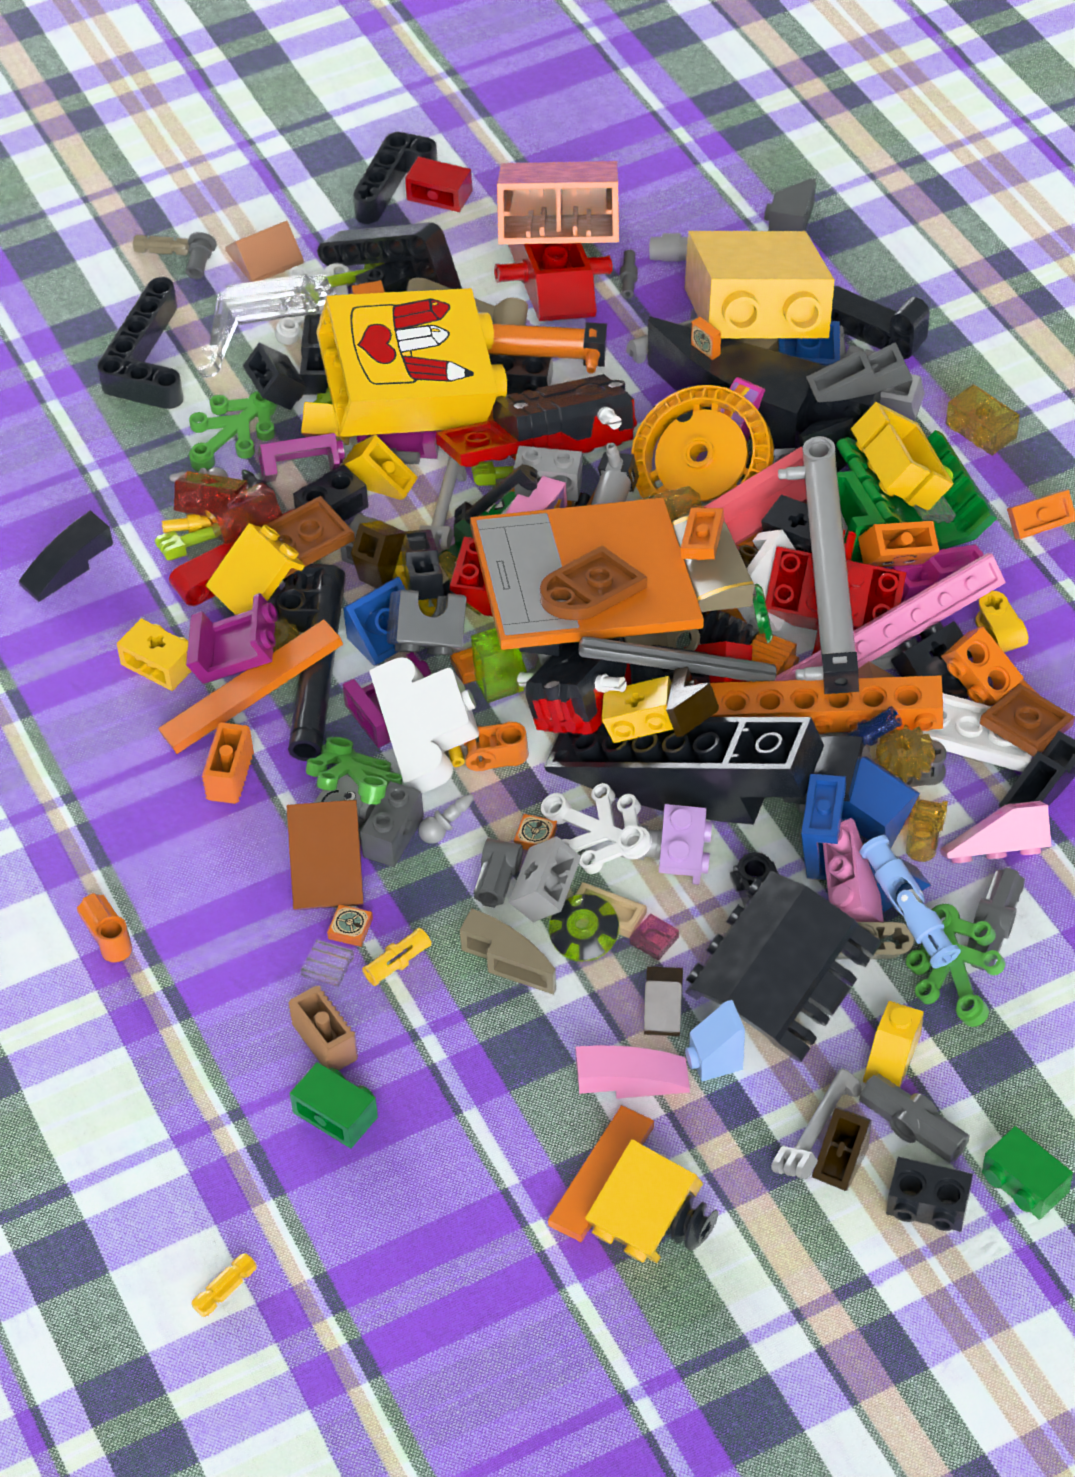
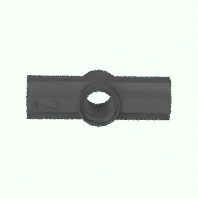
[967,868,1025,970]
[859,1074,970,1163]

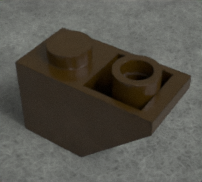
[351,520,406,588]

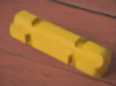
[191,1253,257,1317]

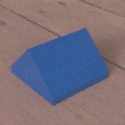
[778,321,840,366]
[343,577,406,666]
[842,756,920,849]

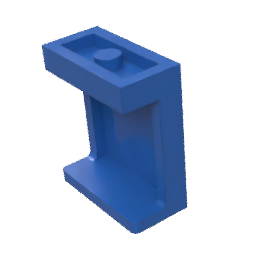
[801,774,848,880]

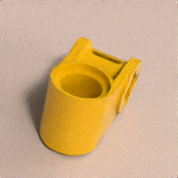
[975,591,1028,653]

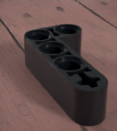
[353,132,438,224]
[831,285,930,359]

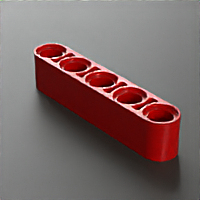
[169,509,294,606]

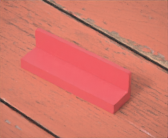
[704,447,807,545]

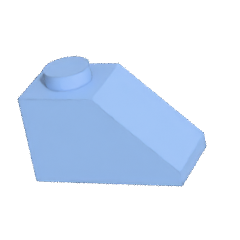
[685,1000,745,1082]

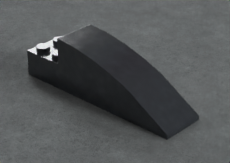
[648,316,881,449]
[544,717,824,825]

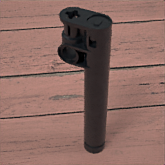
[276,564,346,761]

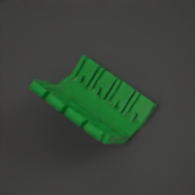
[836,430,998,550]

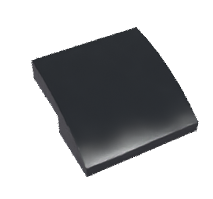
[783,736,864,805]

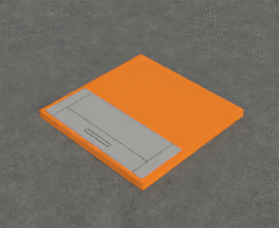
[470,498,704,650]

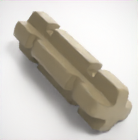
[133,235,189,256]

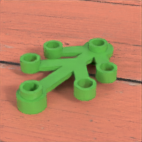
[189,391,278,471]
[306,737,403,805]
[906,904,1006,1027]

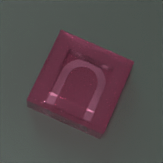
[630,913,679,961]

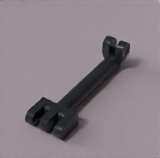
[453,464,537,535]

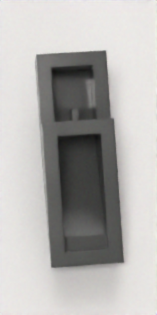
[806,342,913,402]

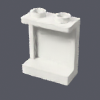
[737,530,796,633]

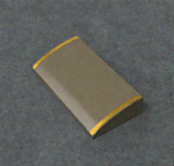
[672,515,754,612]

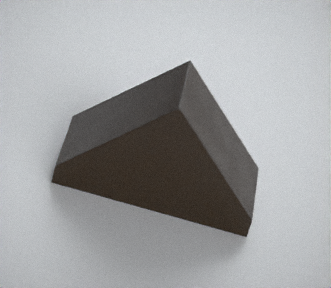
[812,1106,872,1191]

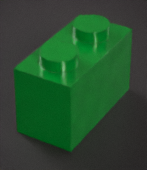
[289,1062,378,1149]
[982,1126,1074,1220]

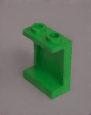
[837,471,886,563]

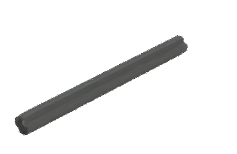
[578,637,777,682]

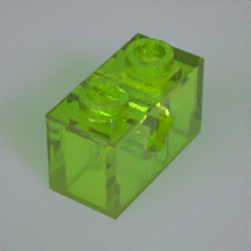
[471,627,527,703]

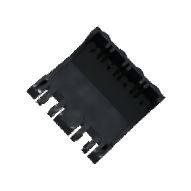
[685,871,882,1062]

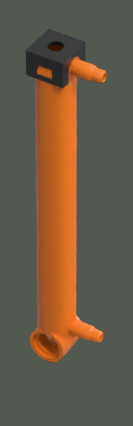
[320,316,607,373]

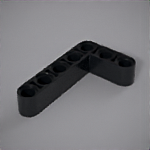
[317,222,462,289]
[97,277,184,409]

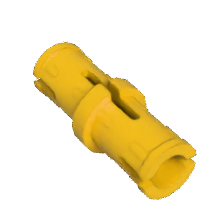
[362,927,431,986]

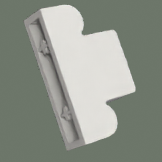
[369,657,479,793]

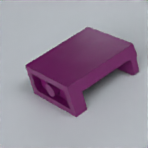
[258,433,345,483]
[186,593,278,684]
[342,652,432,748]

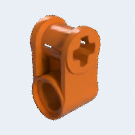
[464,722,529,771]

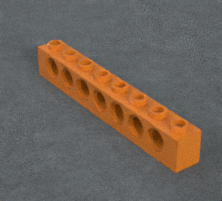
[699,676,943,734]

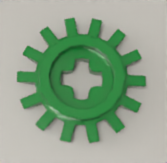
[753,583,773,643]

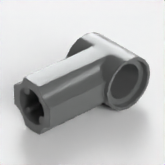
[474,838,523,908]

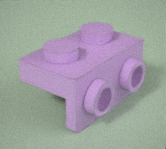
[659,804,712,885]

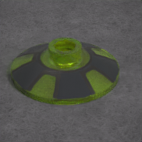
[549,894,620,962]

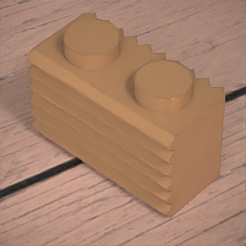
[288,986,358,1071]

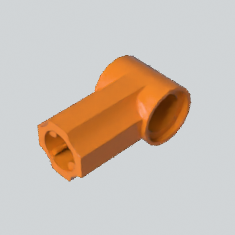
[77,893,133,962]

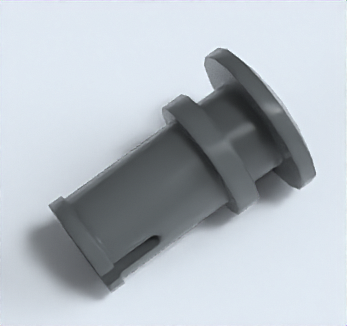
[185,232,217,279]

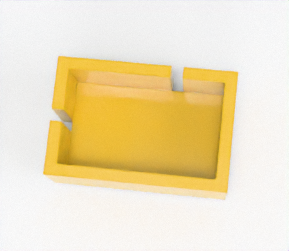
[851,402,954,511]

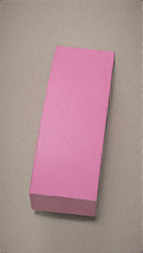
[575,1045,690,1099]

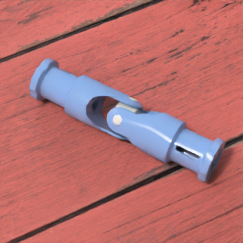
[859,835,961,969]

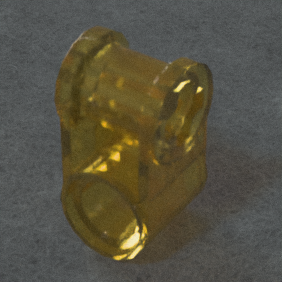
[905,796,949,862]

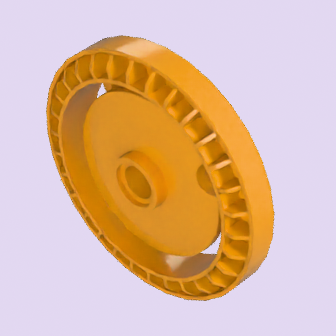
[631,385,774,522]

